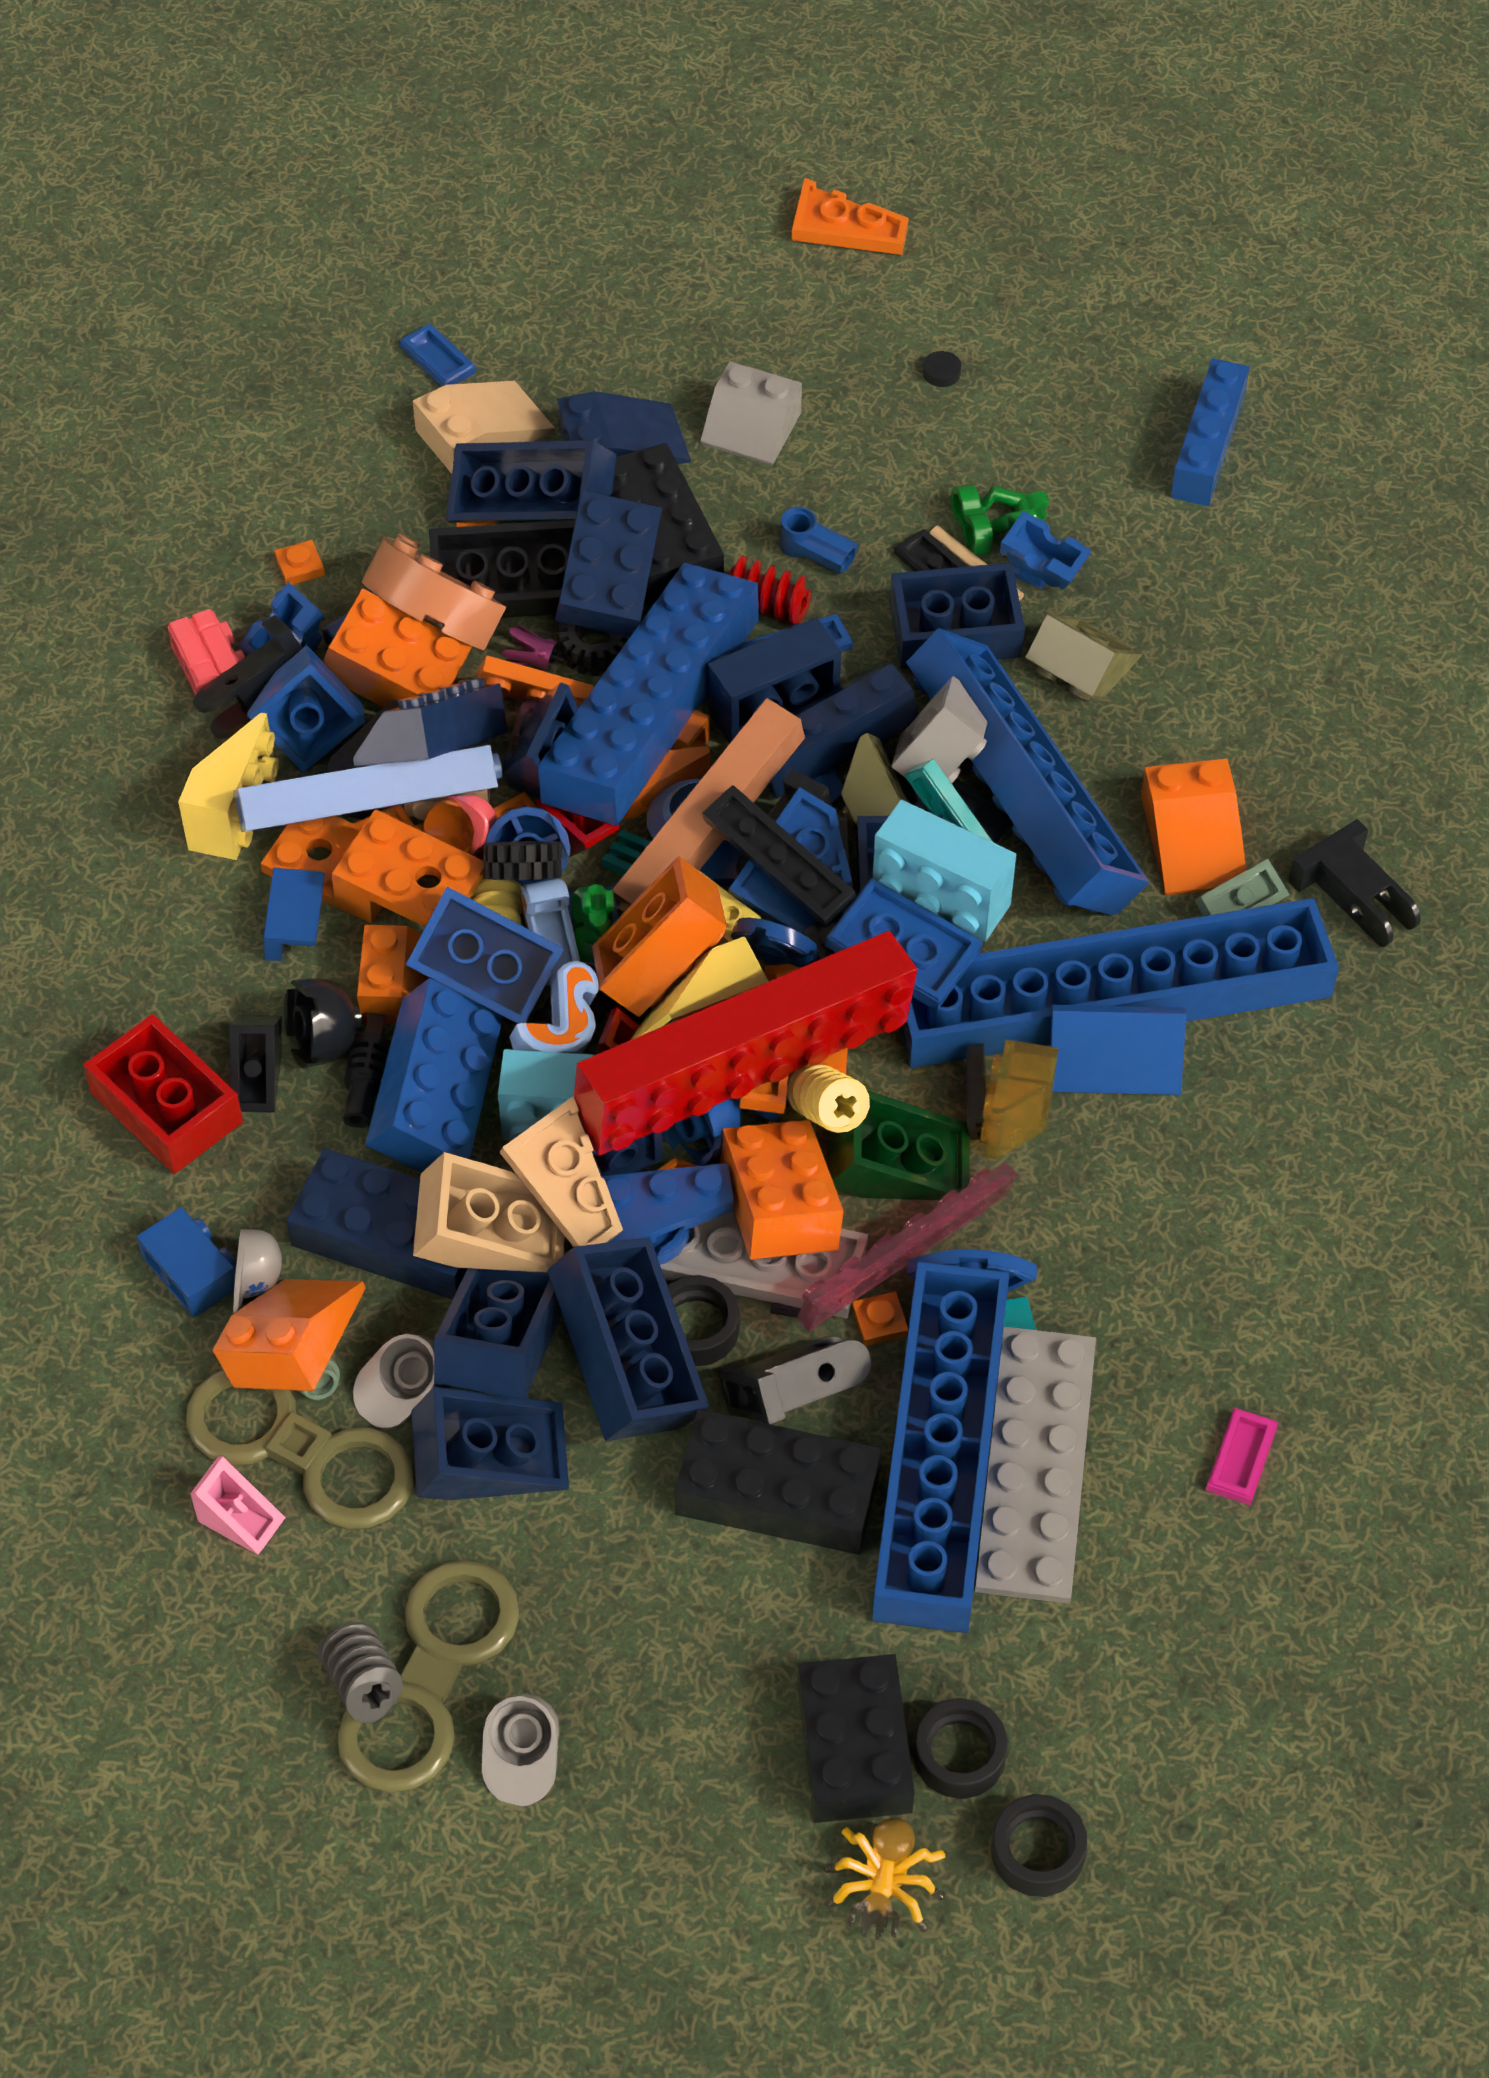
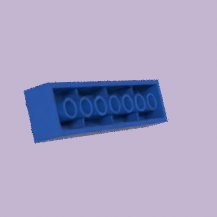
[538,563,759,826]
[906,628,1150,915]
[872,1262,1009,1633]

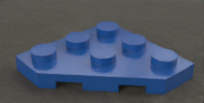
[729,787,854,934]

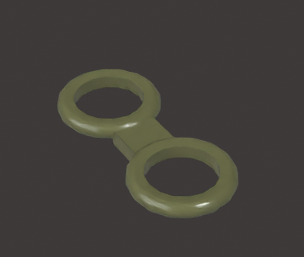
[186,1370,414,1530]
[337,1560,520,1793]

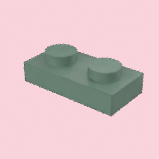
[1195,859,1290,916]

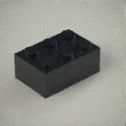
[797,1654,915,1823]

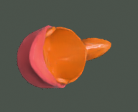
[413,795,497,856]

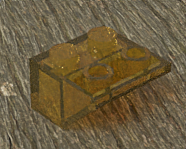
[980,1040,1059,1160]

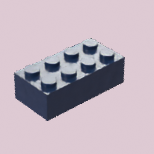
[286,1148,468,1300]
[547,1237,710,1442]

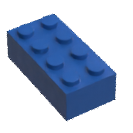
[365,978,503,1173]

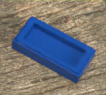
[399,323,477,386]

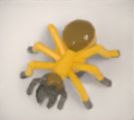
[824,1817,947,1940]

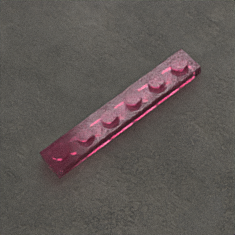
[797,1162,1017,1331]

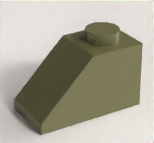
[841,733,910,829]

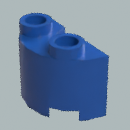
[1000,511,1092,590]
[238,582,325,655]

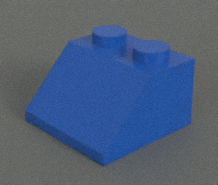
[247,645,366,773]

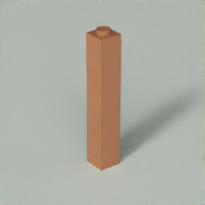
[612,698,805,916]

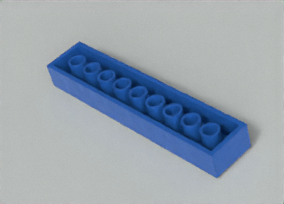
[899,898,1339,1069]

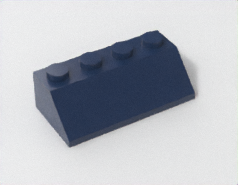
[446,440,617,523]
[767,663,919,799]
[353,678,508,766]

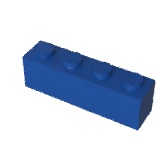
[1171,358,1250,506]

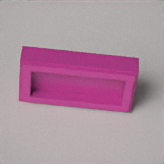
[1205,1407,1279,1506]

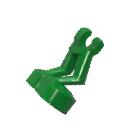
[950,484,1050,555]
[571,884,614,963]

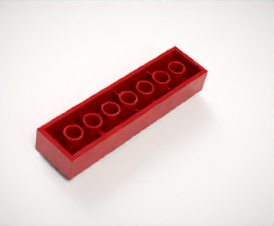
[574,930,918,1156]

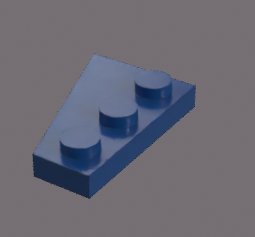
[601,1163,734,1243]

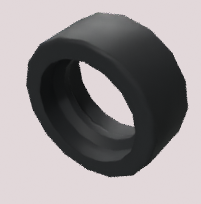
[667,1275,740,1367]
[913,1698,1008,1799]
[991,1794,1087,1897]

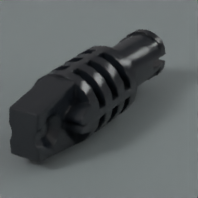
[343,1012,392,1128]

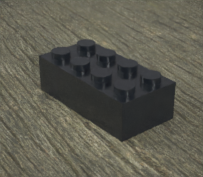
[610,442,724,605]
[429,520,575,618]
[675,1409,882,1555]

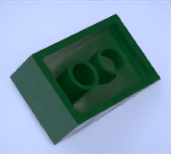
[827,1090,970,1201]

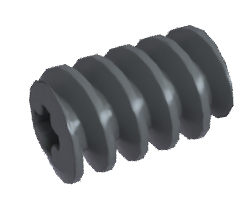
[317,1622,403,1723]

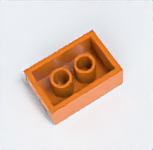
[323,588,472,707]
[592,856,727,1017]
[719,1120,843,1260]

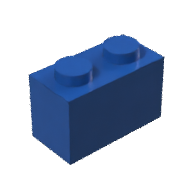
[136,1207,237,1318]

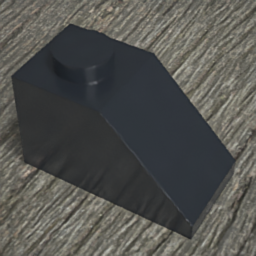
[230,1015,282,1112]

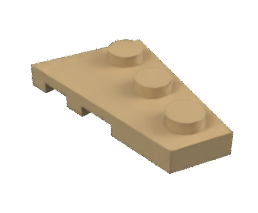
[500,1096,623,1247]

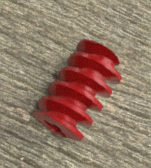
[728,555,812,626]

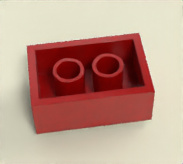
[83,1013,243,1175]

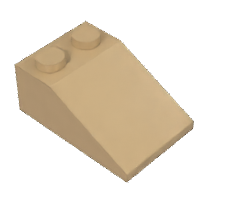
[413,381,555,474]
[413,1152,565,1273]

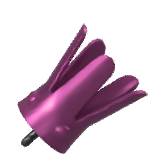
[502,623,565,672]

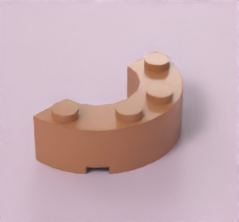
[362,533,506,651]

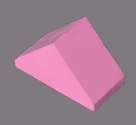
[190,1456,285,1555]

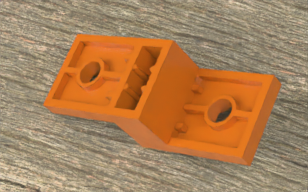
[261,809,484,927]

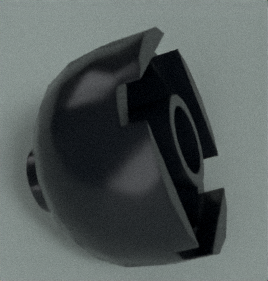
[284,978,361,1067]

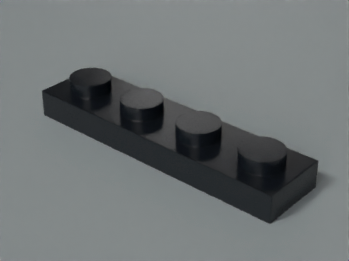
[702,785,856,928]

